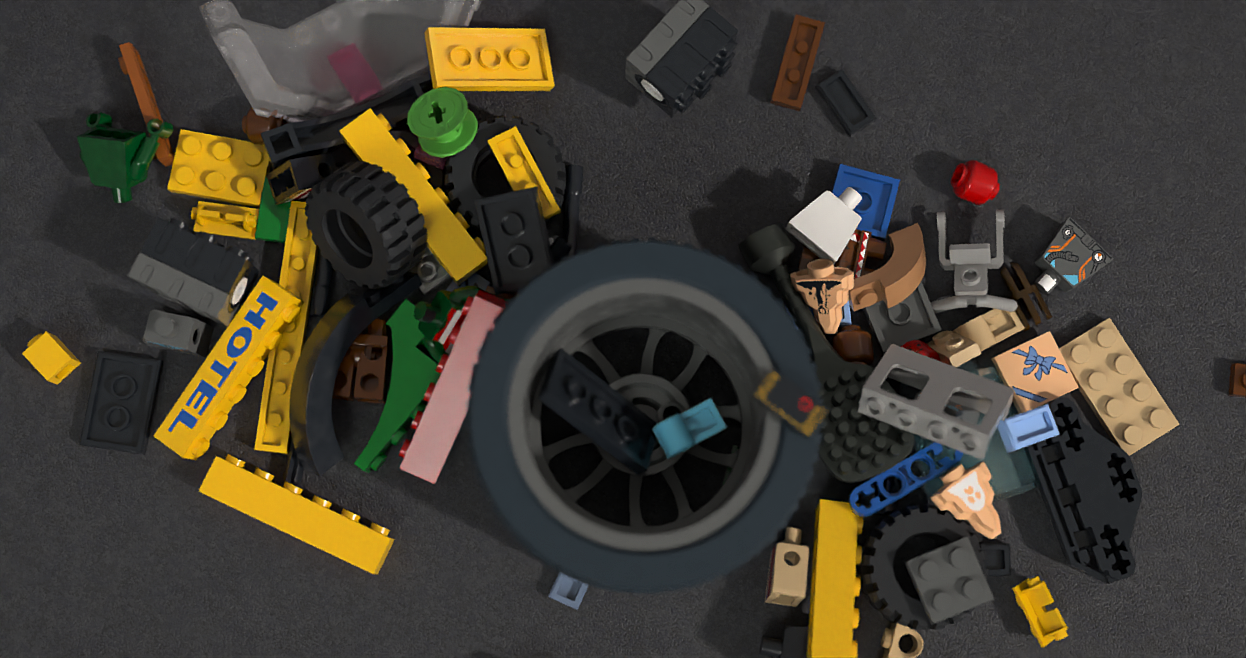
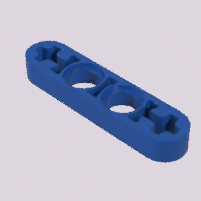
[849,442,963,517]

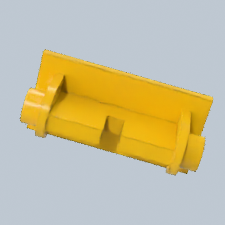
[191,201,259,240]
[1012,576,1068,648]

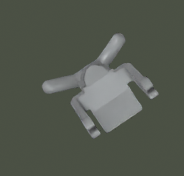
[931,209,1018,314]

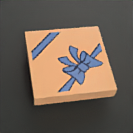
[992,331,1079,414]

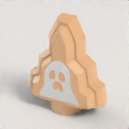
[930,461,1001,539]

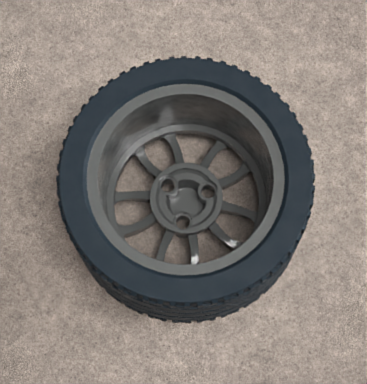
[466,238,823,594]

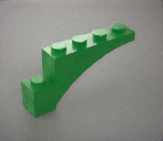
[354,299,441,474]

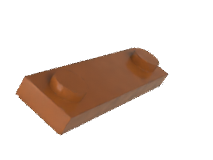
[118,42,175,167]

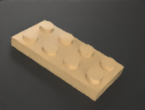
[1059,318,1180,456]

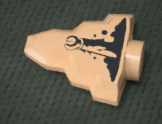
[790,259,854,334]

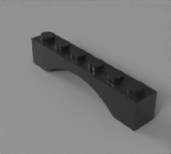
[261,73,433,170]

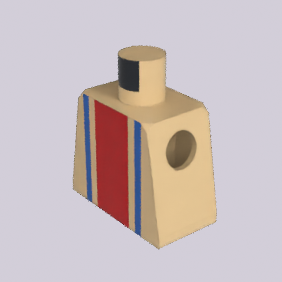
[765,527,809,607]

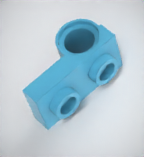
[653,398,727,459]

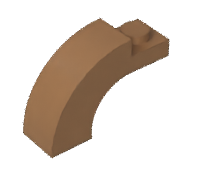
[848,223,926,312]

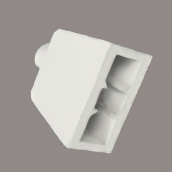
[786,187,862,264]

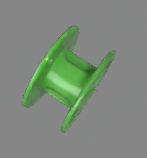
[407,87,478,158]

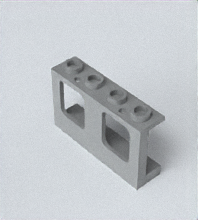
[858,344,1015,460]

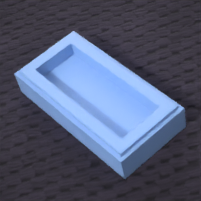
[997,404,1060,453]

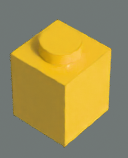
[22,331,81,385]

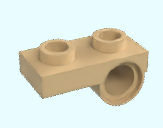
[953,309,1025,352]
[927,331,981,367]
[881,623,923,658]

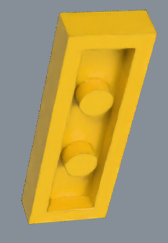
[487,126,560,220]

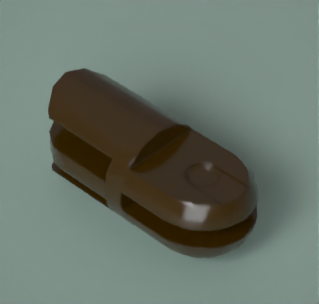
[1000,262,1053,332]

